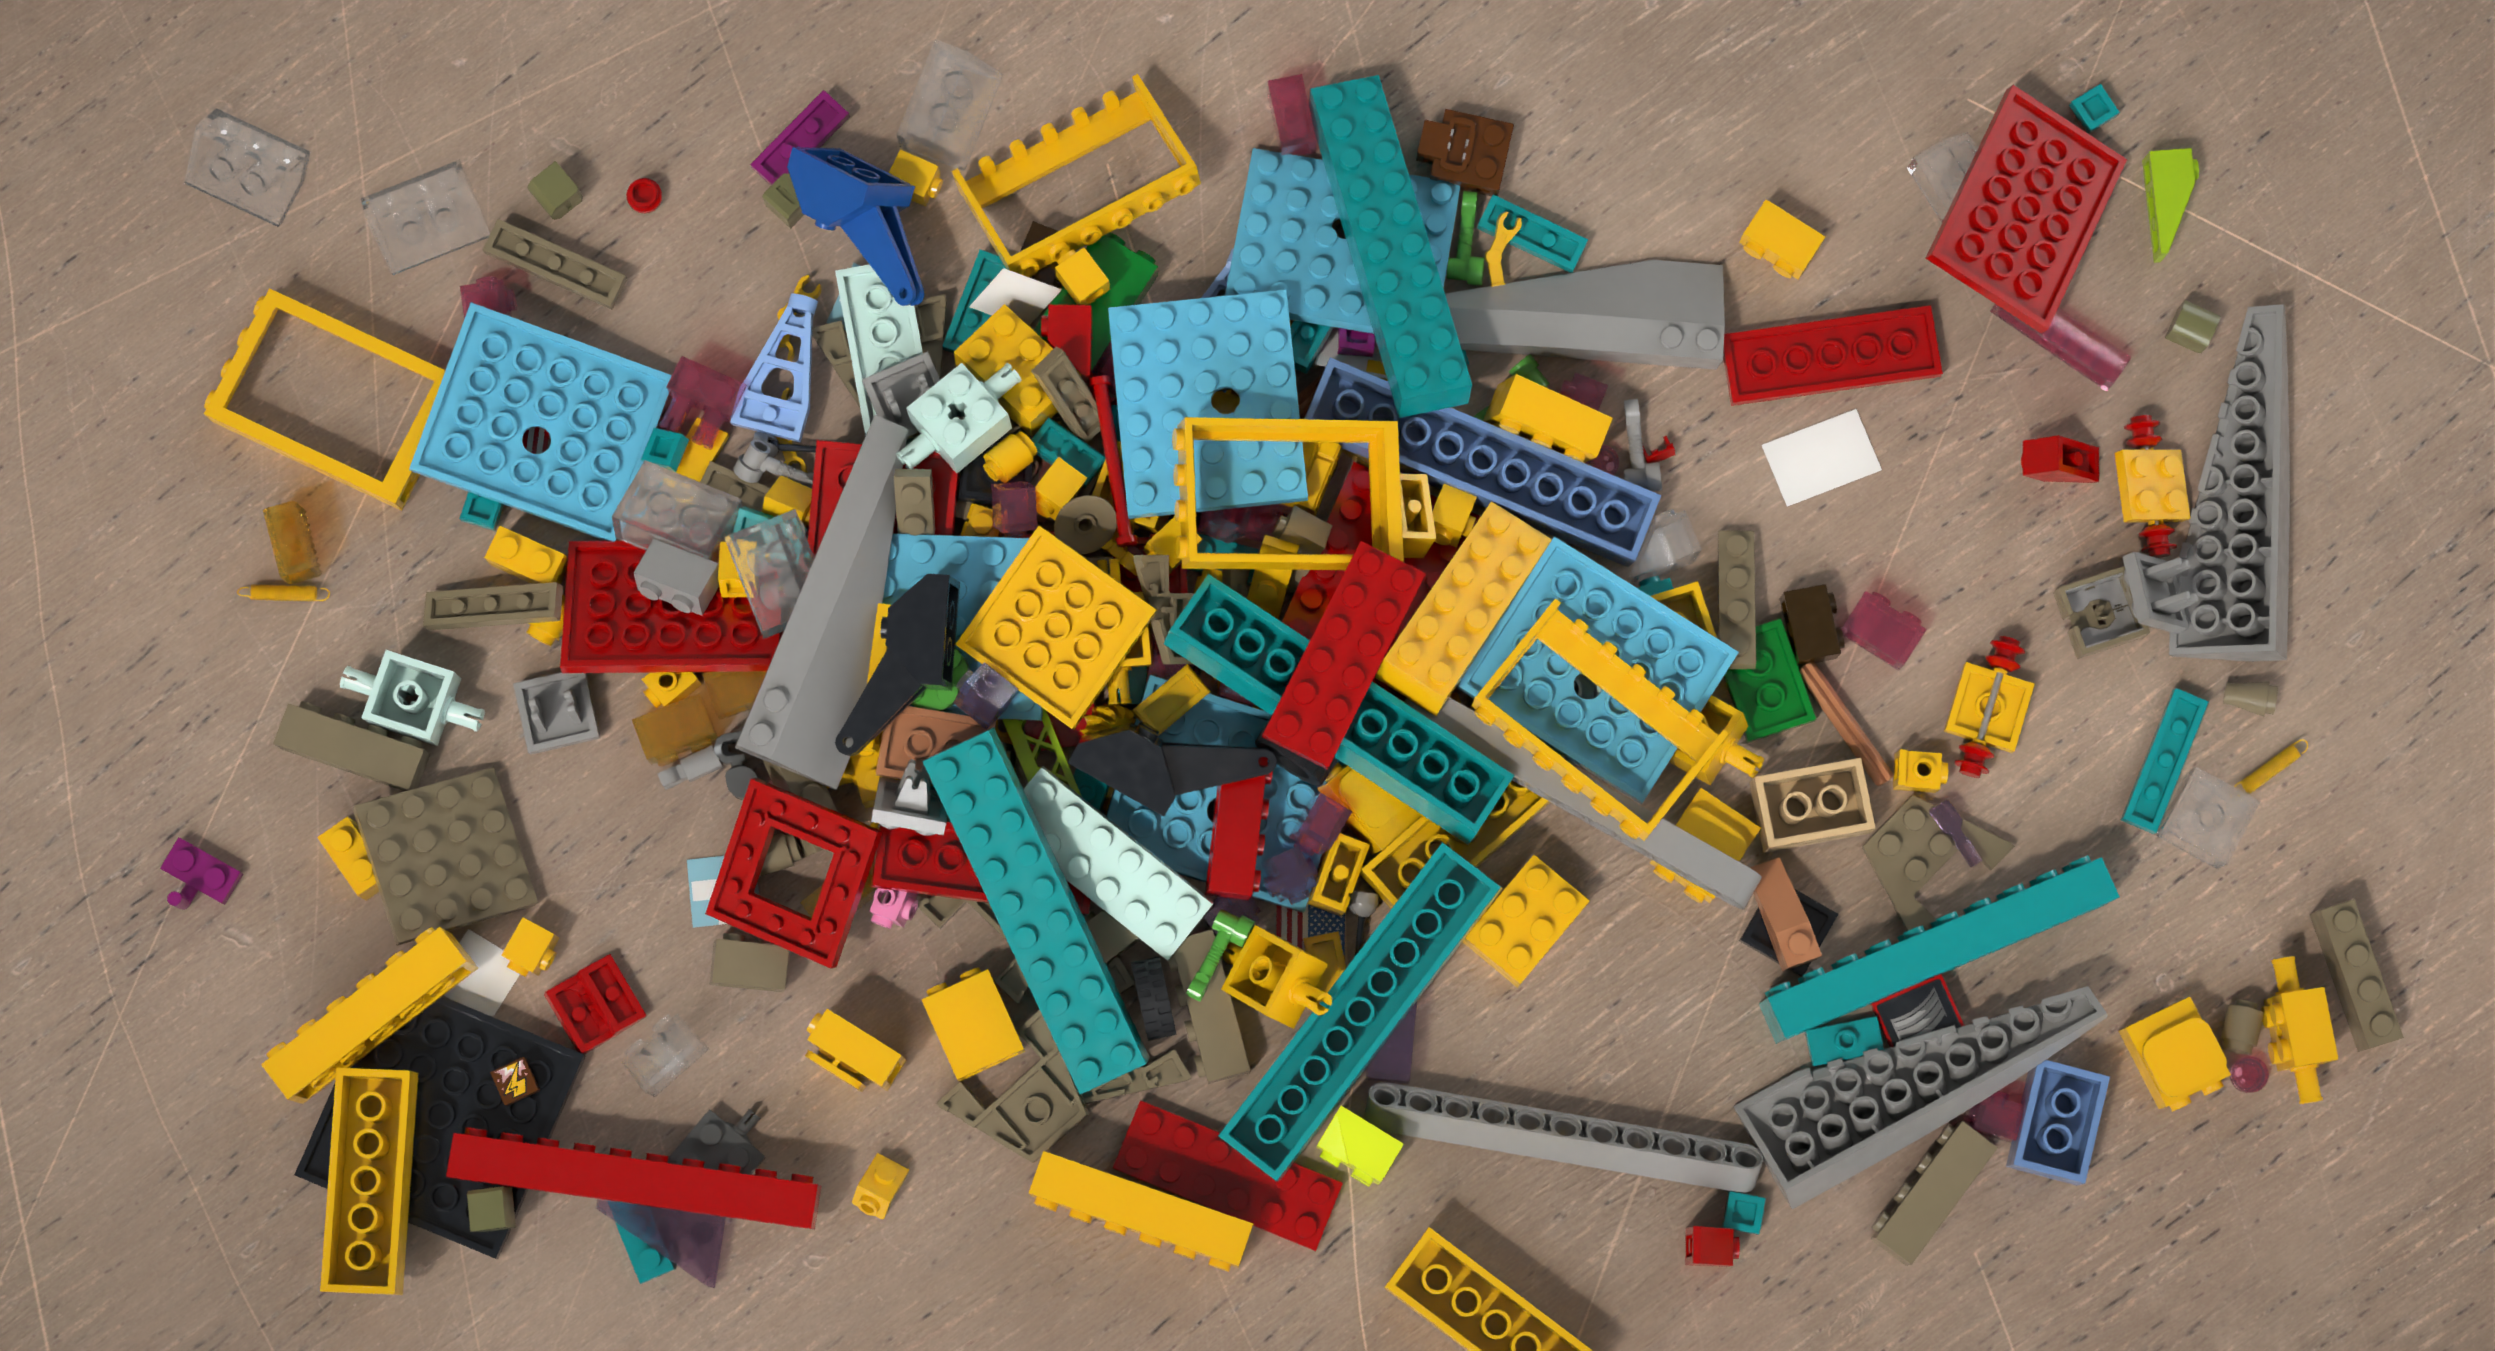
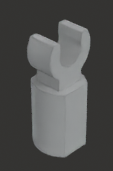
[658,745,723,790]

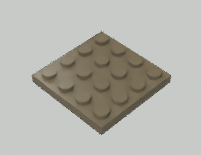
[353,767,538,946]

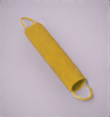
[237,584,330,602]
[2232,739,2308,799]

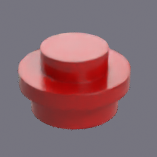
[626,178,662,214]

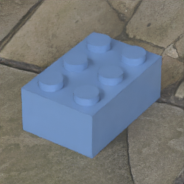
[2006,1060,2110,1186]

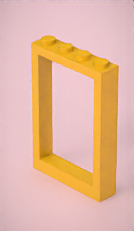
[204,288,446,511]
[1172,417,1404,570]

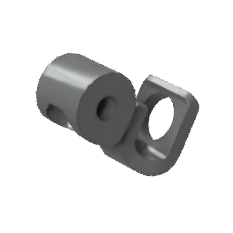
[714,731,759,800]

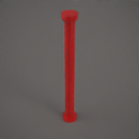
[1089,375,1138,547]

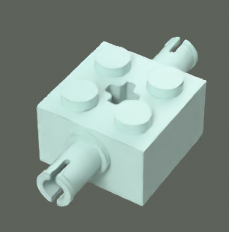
[896,363,1022,473]
[340,650,485,746]

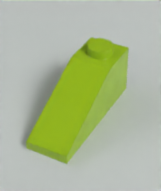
[2142,148,2199,263]

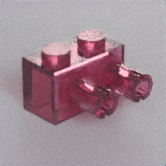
[659,356,747,450]

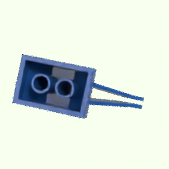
[787,147,924,306]

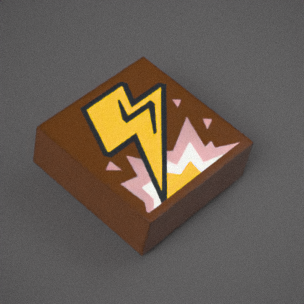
[490,1057,540,1106]

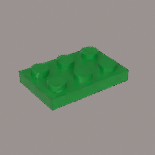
[1724,619,1817,743]

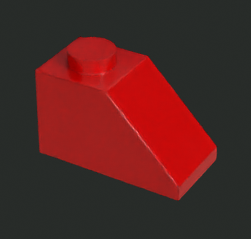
[1041,305,1093,383]
[2021,435,2099,483]
[1685,1226,1740,1267]

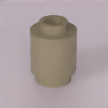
[760,832,802,876]
[2220,999,2264,1055]

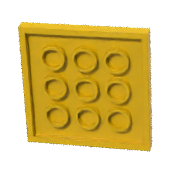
[955,526,1158,729]

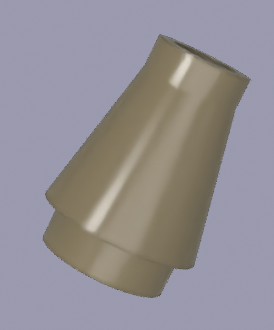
[2223,682,2278,717]

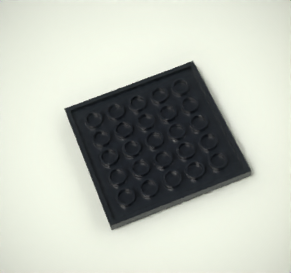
[294,996,586,1259]

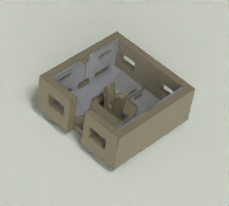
[2053,566,2150,659]

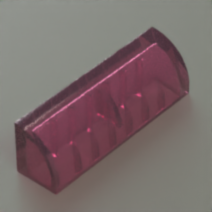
[1990,304,2131,392]

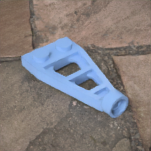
[730,293,818,443]

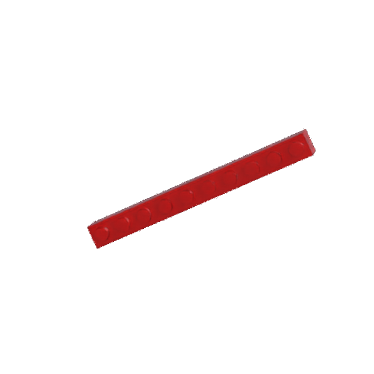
[446,1127,822,1230]

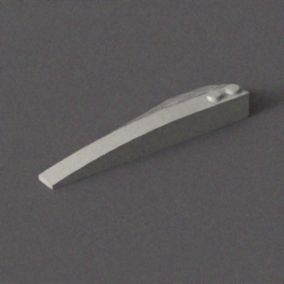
[1375,260,1725,370]
[2169,304,2290,662]
[735,415,908,790]
[1733,986,2108,1209]

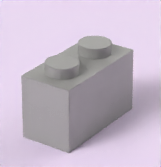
[634,538,719,616]

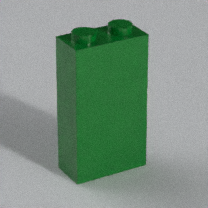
[1034,232,1158,378]

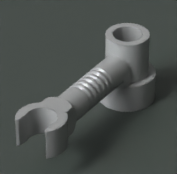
[1624,399,1662,491]
[733,440,814,489]

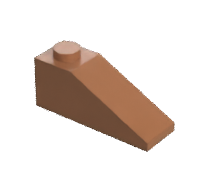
[1750,857,1822,972]

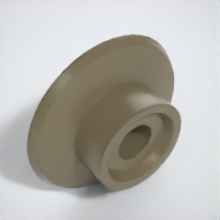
[1054,495,1117,554]

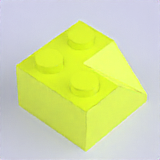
[1317,1106,1404,1187]

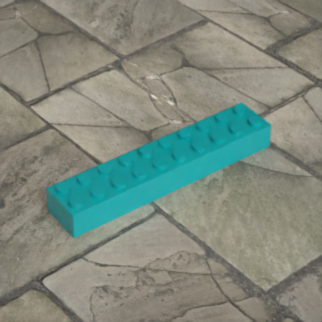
[1308,75,1472,418]
[1164,574,1515,845]
[922,727,1150,1094]
[1218,842,1503,1181]
[1759,855,2120,1044]

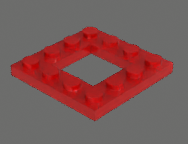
[705,778,883,969]

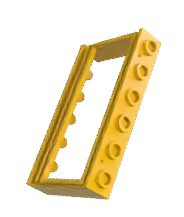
[951,74,1201,277]
[1471,599,1729,841]

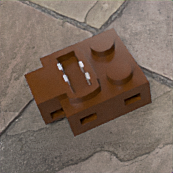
[1416,109,1514,197]

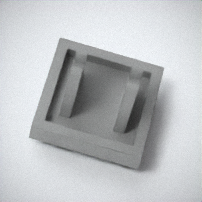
[862,352,940,440]
[2123,552,2198,634]
[513,672,601,755]
[871,759,947,836]

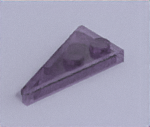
[596,1199,726,1288]

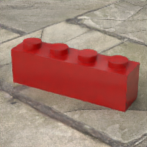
[1205,757,1273,900]

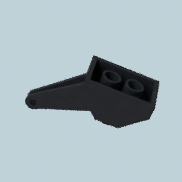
[835,574,960,756]
[1068,721,1276,817]

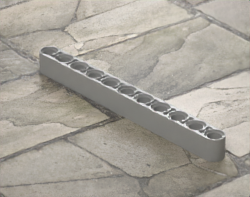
[1404,697,1762,910]
[1364,1082,1763,1193]

